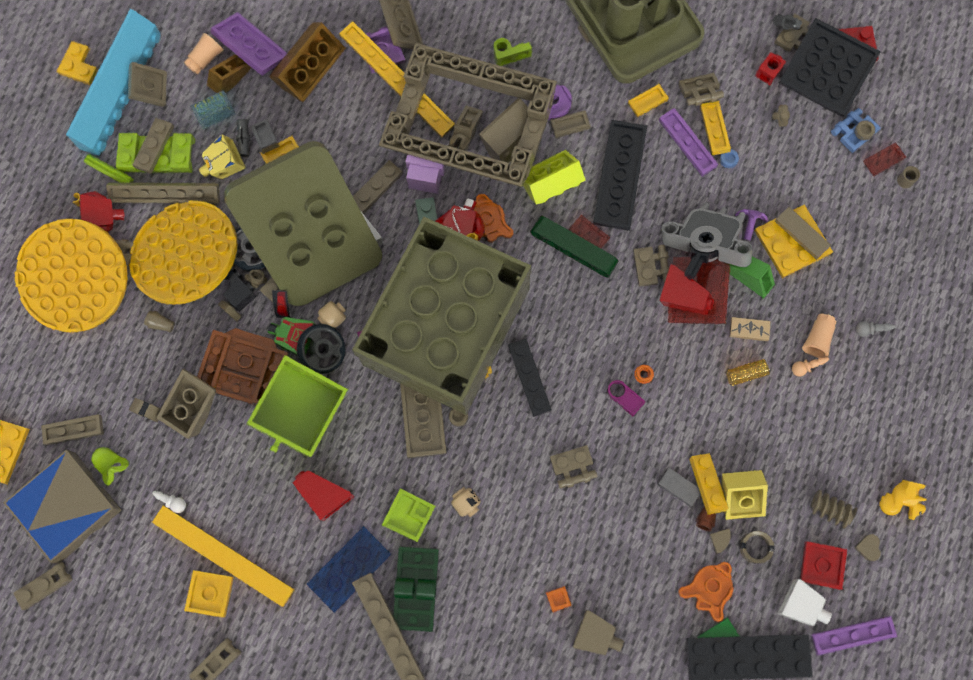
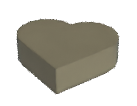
[854,534,881,561]

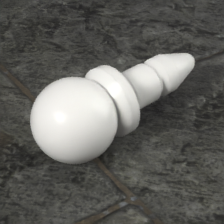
[152,491,186,513]

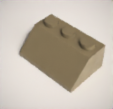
[479,97,528,163]

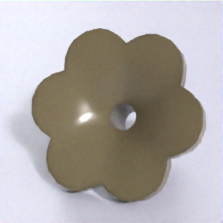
[772,104,790,127]

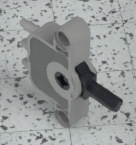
[662,203,752,280]

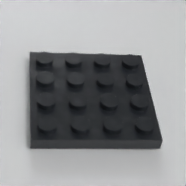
[779,18,881,117]

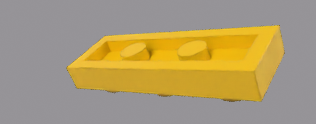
[700,101,731,155]
[689,453,729,514]

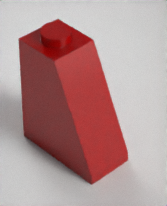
[659,264,714,316]
[292,470,355,521]

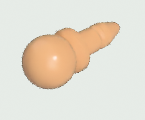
[792,357,829,377]

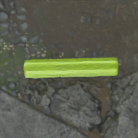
[84,154,134,183]

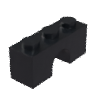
[223,269,256,312]

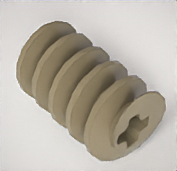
[810,490,857,529]

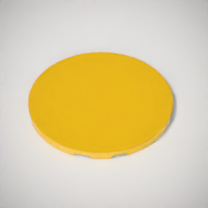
[129,200,237,305]
[15,219,128,332]

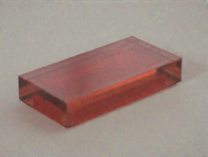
[863,143,906,177]
[569,215,610,249]

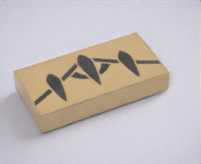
[729,317,770,341]

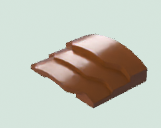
[197,328,288,405]

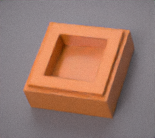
[546,586,572,612]

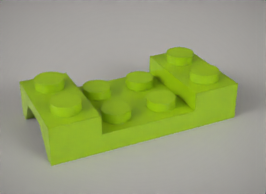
[116,133,195,173]

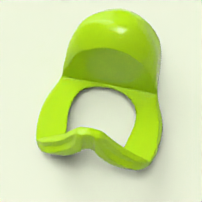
[91,447,129,486]

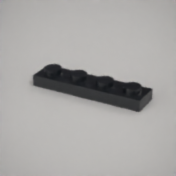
[508,339,552,417]

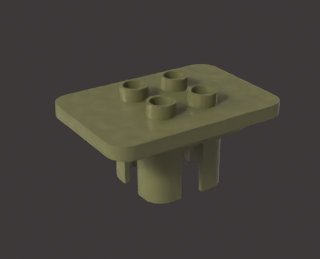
[565,0,704,84]
[224,141,382,306]

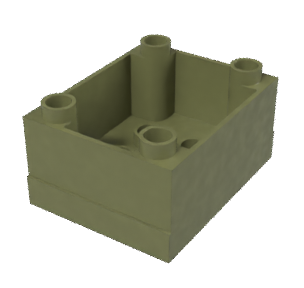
[352,217,532,415]

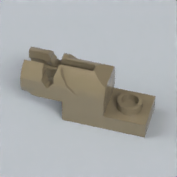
[448,105,483,151]

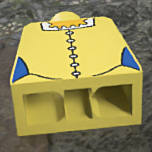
[199,134,246,179]

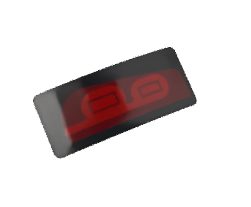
[272,290,291,318]

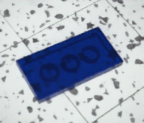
[307,526,392,613]

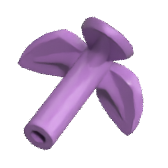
[735,209,768,240]

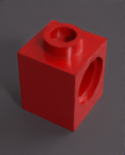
[755,52,786,86]

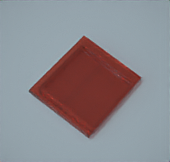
[668,257,730,324]

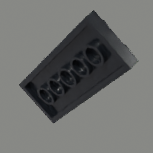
[593,120,648,231]
[686,634,813,680]

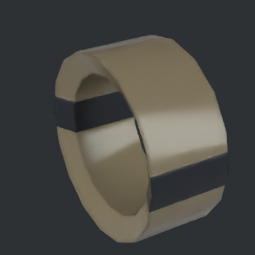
[129,398,161,423]
[740,531,775,564]

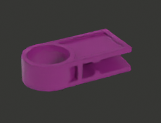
[607,380,646,416]

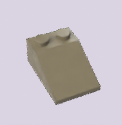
[156,369,216,439]

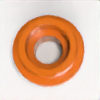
[634,365,654,384]

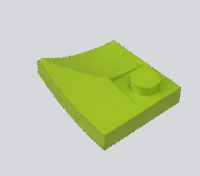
[382,488,435,542]

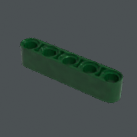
[530,216,619,278]

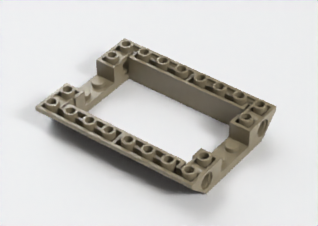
[379,43,557,187]

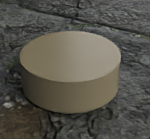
[855,120,875,140]
[449,409,468,427]

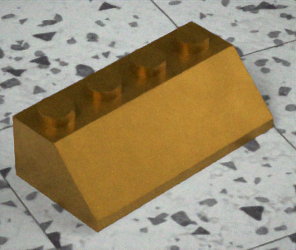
[269,22,346,102]

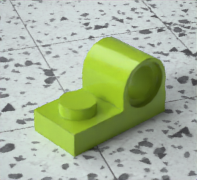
[493,38,532,66]

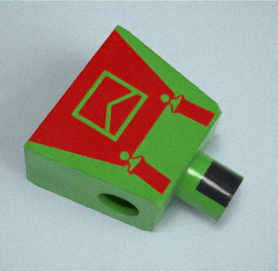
[268,317,316,357]

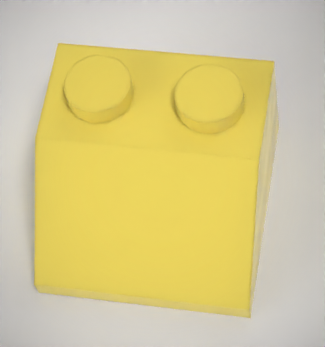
[721,470,768,520]

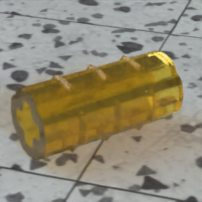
[726,359,770,386]

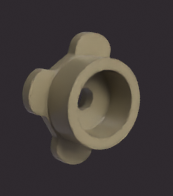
[244,269,267,288]

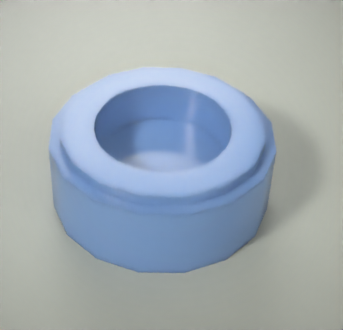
[720,149,739,168]

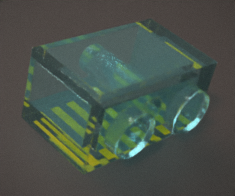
[191,90,236,130]

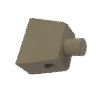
[572,610,624,655]

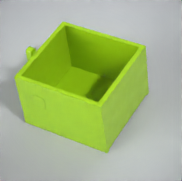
[246,356,348,457]

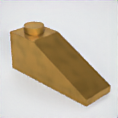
[207,54,252,96]

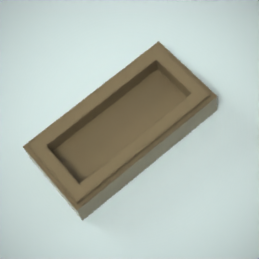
[550,110,591,138]

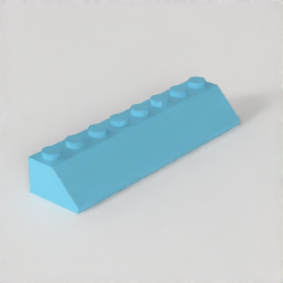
[66,9,161,156]

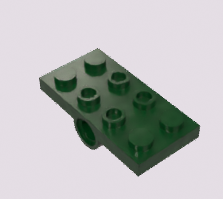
[393,547,439,632]

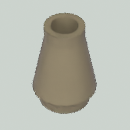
[144,311,175,333]

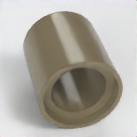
[897,166,920,188]

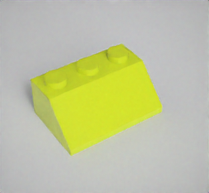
[523,150,586,205]

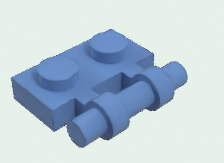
[831,108,881,153]

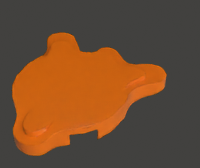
[474,194,513,243]
[678,562,734,622]

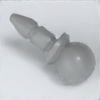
[856,321,895,337]

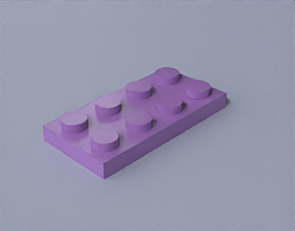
[211,12,287,76]

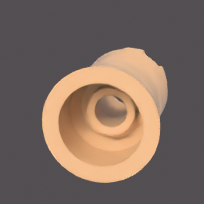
[184,33,224,75]
[802,314,836,358]

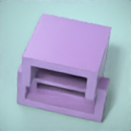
[406,155,445,194]

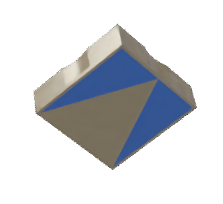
[3,450,122,564]

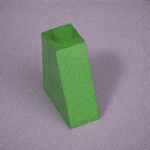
[721,256,775,298]

